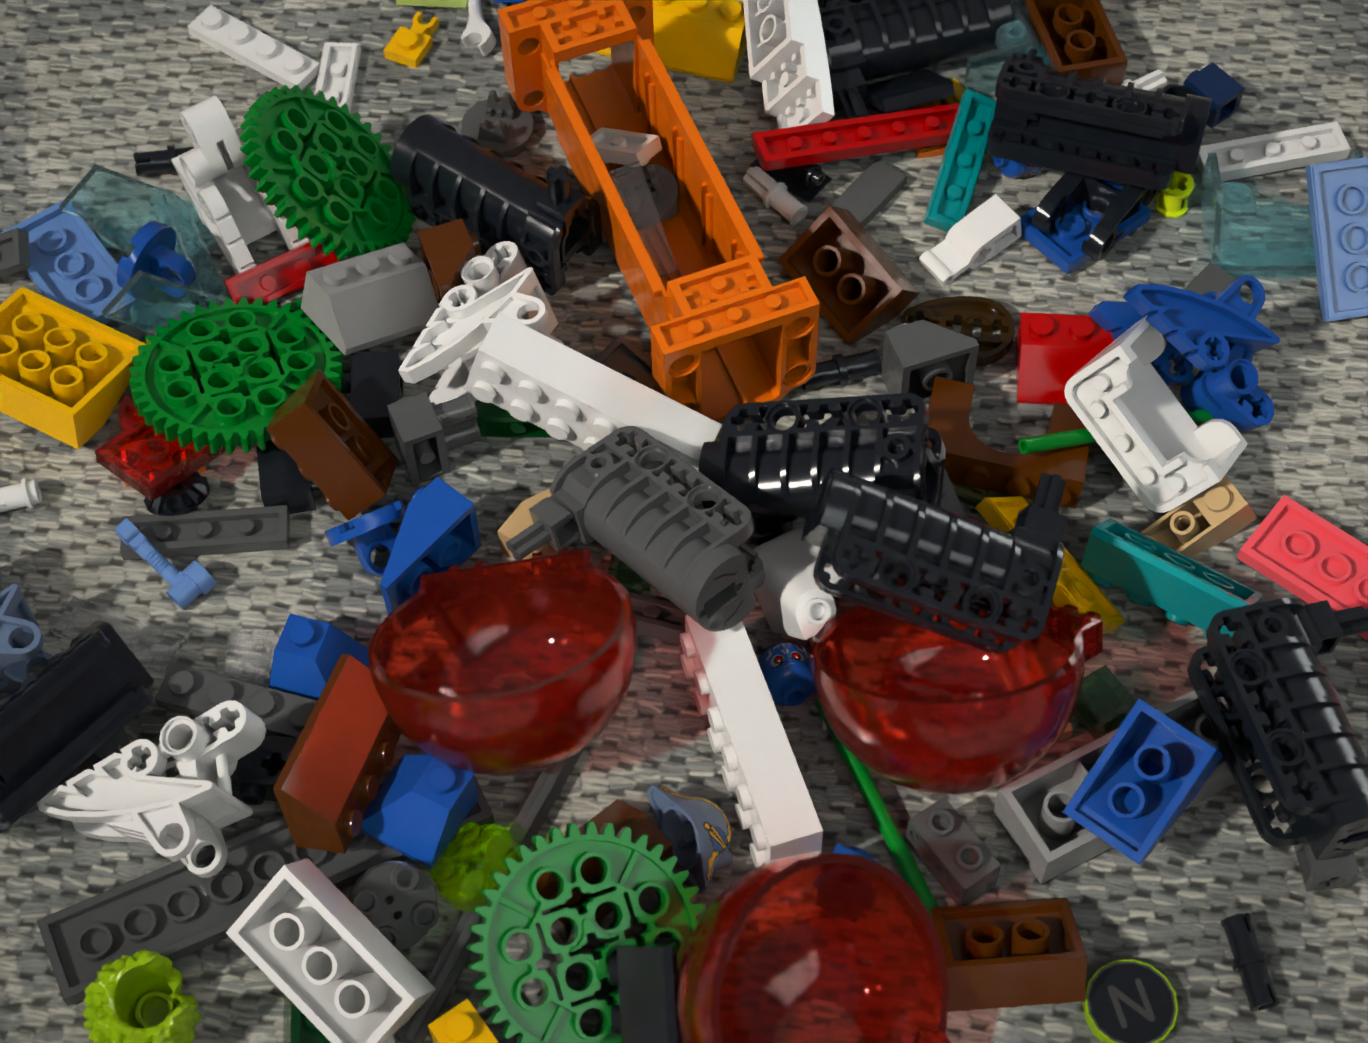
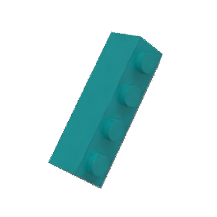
[1081,518,1264,638]

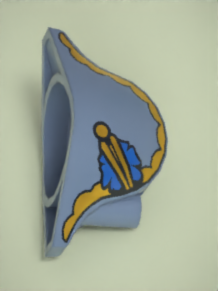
[647,784,733,894]

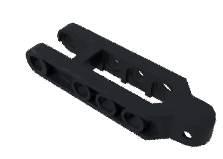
[1031,84,1197,261]

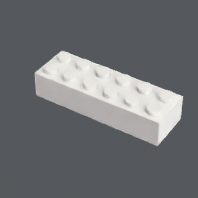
[464,312,722,491]
[680,615,823,881]

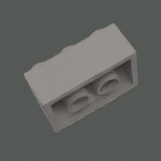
[301,242,439,356]

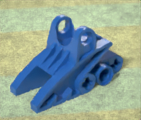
[1088,275,1280,434]

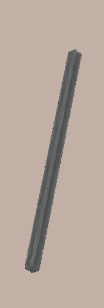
[396,630,642,1043]

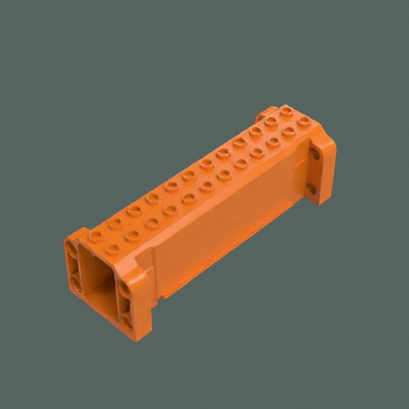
[497,0,820,422]

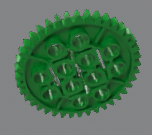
[239,85,416,261]
[129,297,343,454]
[467,822,712,1043]

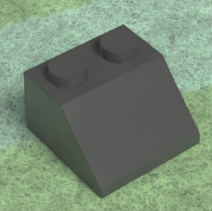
[881,320,979,410]

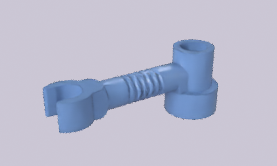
[114,518,217,610]

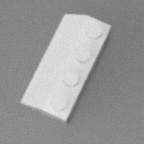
[226,858,436,1043]

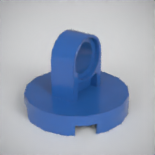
[116,220,196,296]
[325,500,406,577]

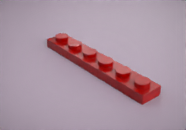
[751,103,960,171]

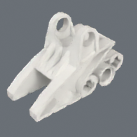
[171,95,309,274]
[398,241,564,405]
[37,700,266,878]

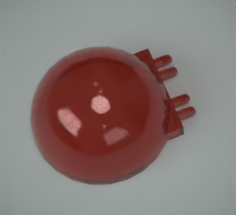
[368,548,638,777]
[811,597,1103,795]
[676,852,951,1043]

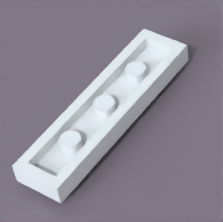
[187,5,320,90]
[1196,121,1351,185]

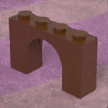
[925,376,1090,509]

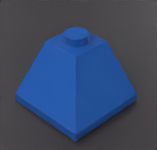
[269,614,377,701]
[360,754,479,870]

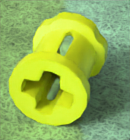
[1155,171,1195,218]

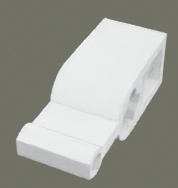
[919,194,1022,287]

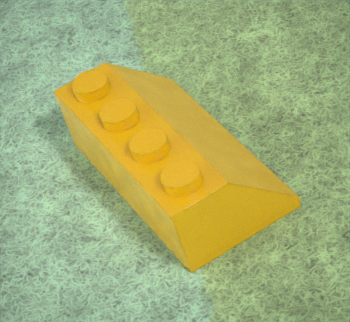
[595,0,747,84]

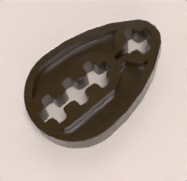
[900,296,1015,366]

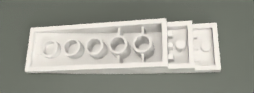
[743,0,835,129]

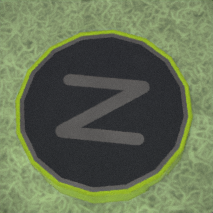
[1082,959,1178,1043]

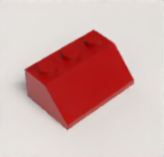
[1016,312,1114,405]

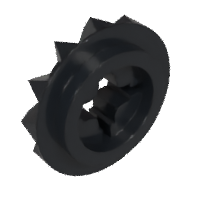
[144,470,210,516]

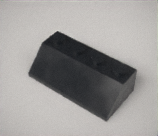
[609,942,682,1043]

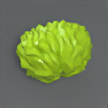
[82,949,202,1043]

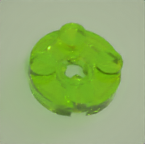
[431,822,520,912]

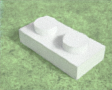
[590,127,662,168]

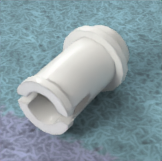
[0,478,42,513]

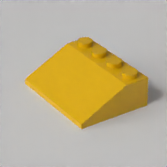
[0,286,147,450]

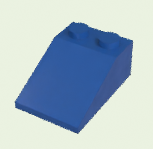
[380,477,482,629]
[1063,698,1223,865]

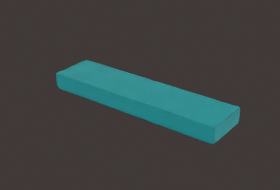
[923,88,996,233]

